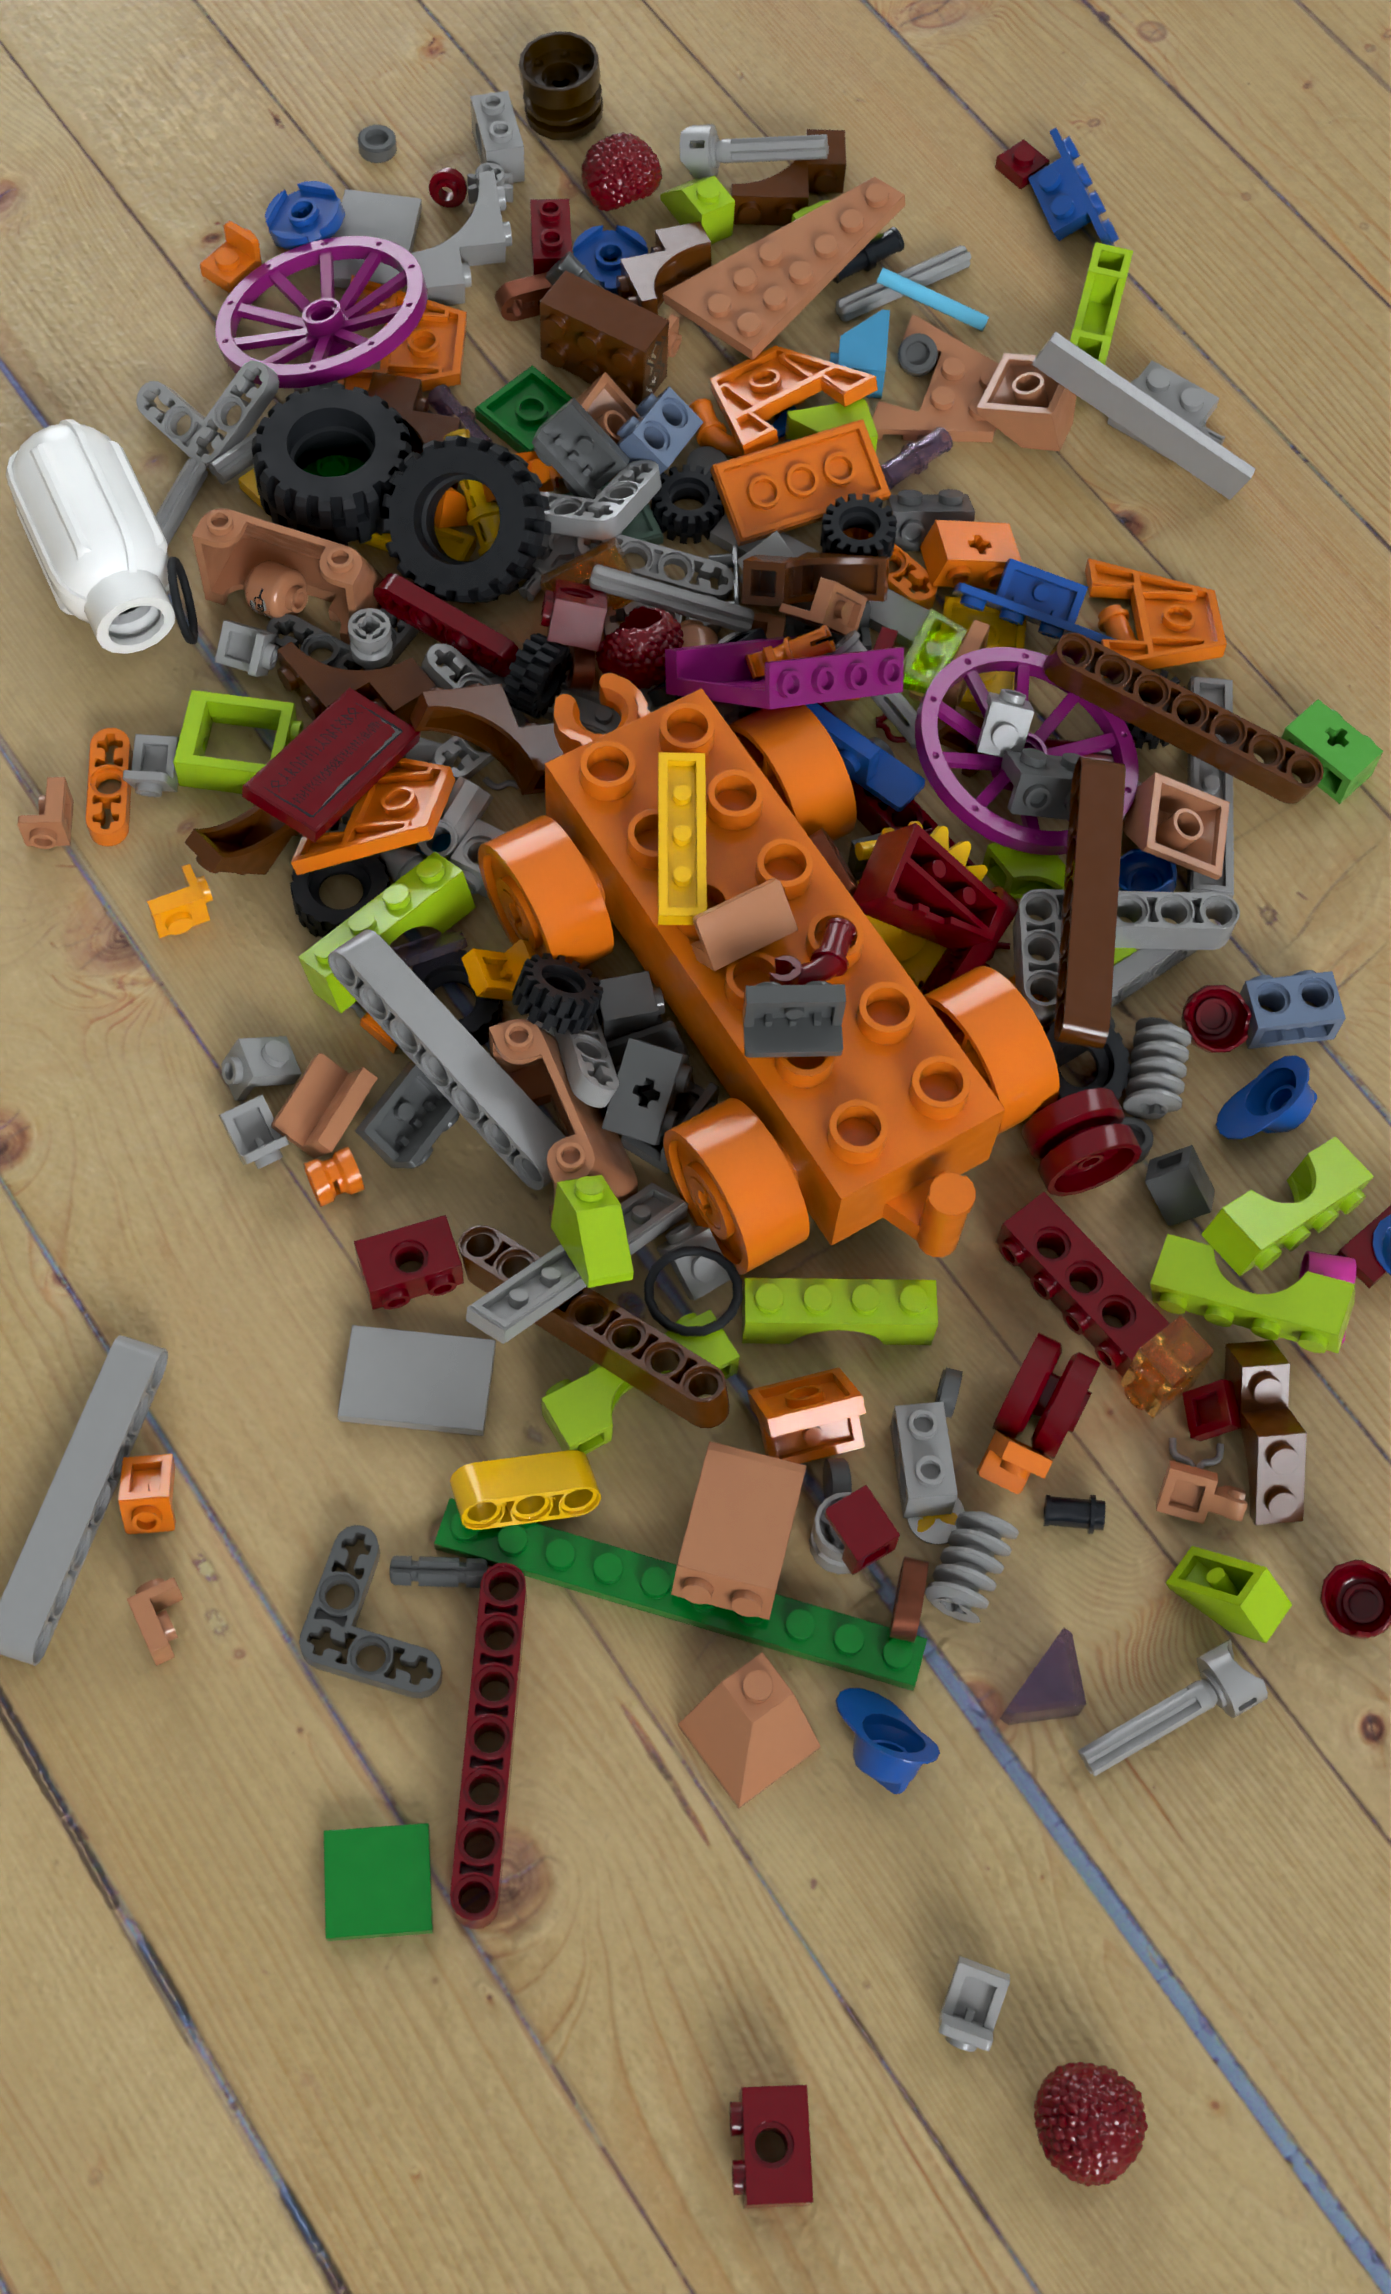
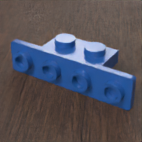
[1028,128,1119,246]
[952,558,1117,644]
[806,703,925,812]

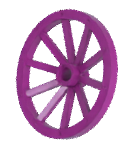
[215,236,427,389]
[915,647,1139,855]

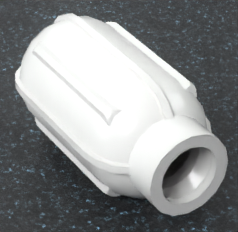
[6,419,175,654]

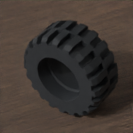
[251,384,412,546]
[381,435,551,604]

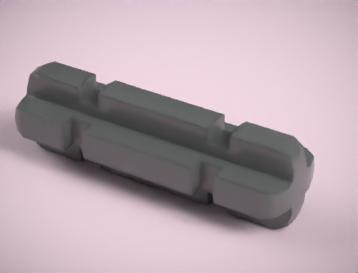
[389,1555,488,1588]

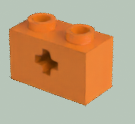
[920,520,1022,590]

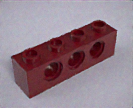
[996,1192,1174,1378]

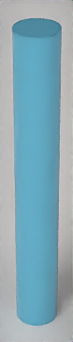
[876,267,989,331]

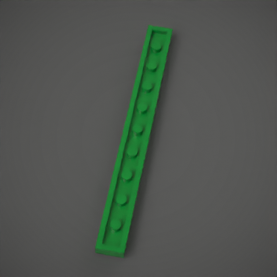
[434,1498,927,1691]

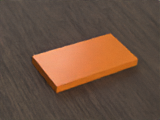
[710,419,891,547]

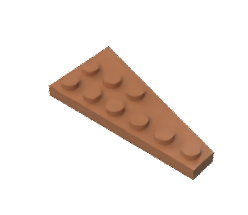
[663,177,905,360]

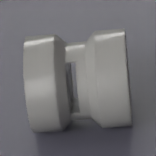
[348,608,394,669]

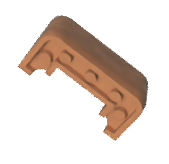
[192,508,383,645]
[489,1018,638,1219]

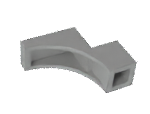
[412,170,512,305]

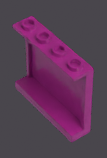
[665,635,904,709]

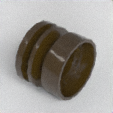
[519,31,603,140]

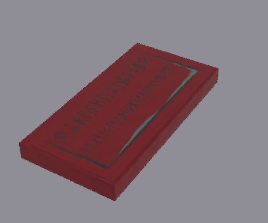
[242,688,421,842]

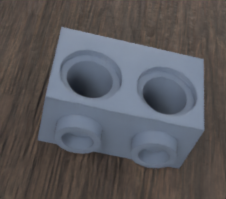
[616,386,703,475]
[1240,970,1346,1049]

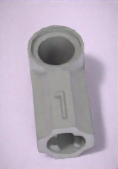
[418,776,493,861]

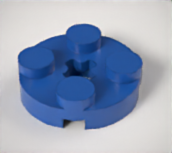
[265,181,345,250]
[573,225,648,295]

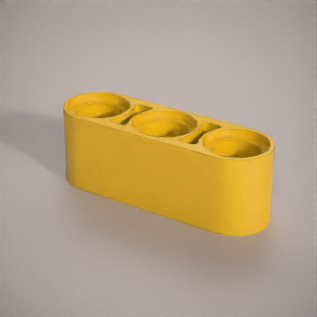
[450,1450,601,1530]

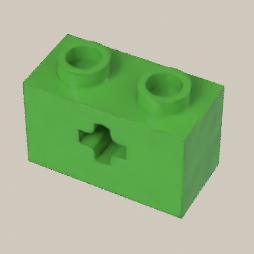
[1281,699,1384,804]

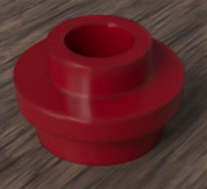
[429,168,468,208]

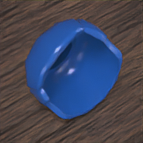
[1119,848,1177,892]

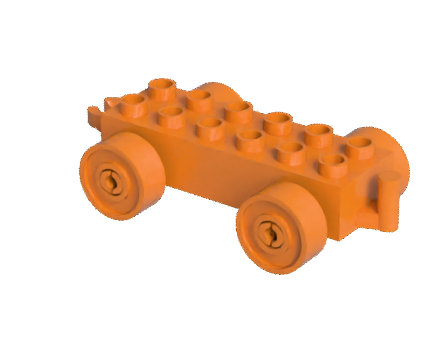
[478,673,1060,1275]

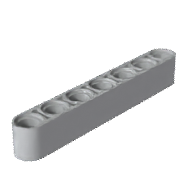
[328,929,566,1190]
[0,1335,168,1666]

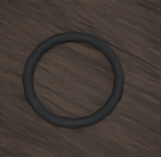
[167,556,198,644]
[644,1246,743,1336]

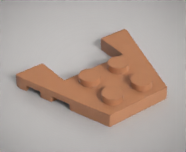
[872,315,998,442]

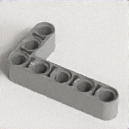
[1013,889,1240,1026]

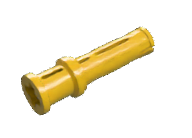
[444,428,500,557]

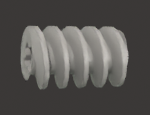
[1123,1017,1192,1120]
[925,1511,1019,1623]

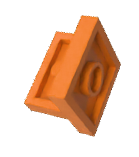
[747,1367,866,1464]

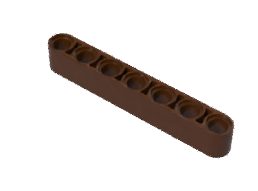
[1044,633,1324,804]
[1054,757,1126,1049]
[458,1225,730,1428]

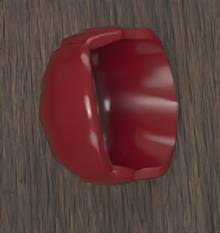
[1181,985,1252,1053]
[1320,1560,1391,1639]

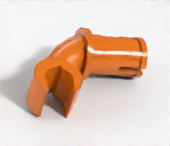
[689,398,743,458]
[744,625,836,679]

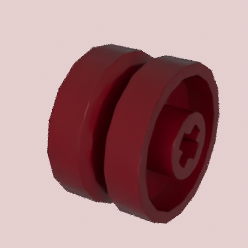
[1021,1088,1142,1197]
[992,1332,1101,1459]

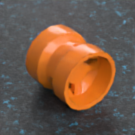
[303,1147,365,1207]

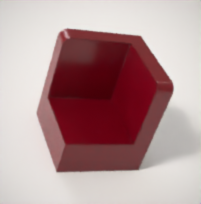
[825,1485,900,1575]

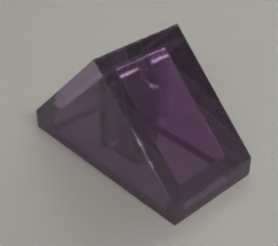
[1000,1628,1086,1725]

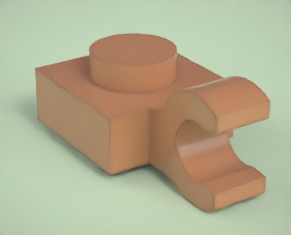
[1156,1460,1248,1524]

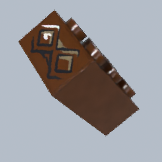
[540,270,669,406]

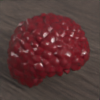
[581,132,662,212]
[596,606,684,690]
[1034,2062,1148,2187]

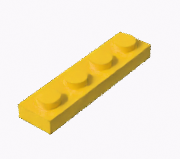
[658,752,707,925]

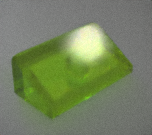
[903,608,967,693]

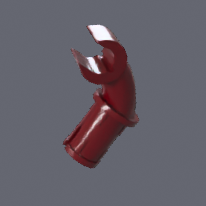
[770,918,856,985]

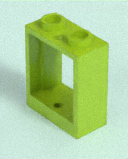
[173,690,304,794]

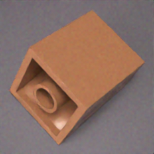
[671,1441,807,1620]

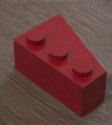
[853,823,1006,951]

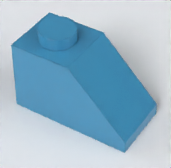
[829,310,890,399]

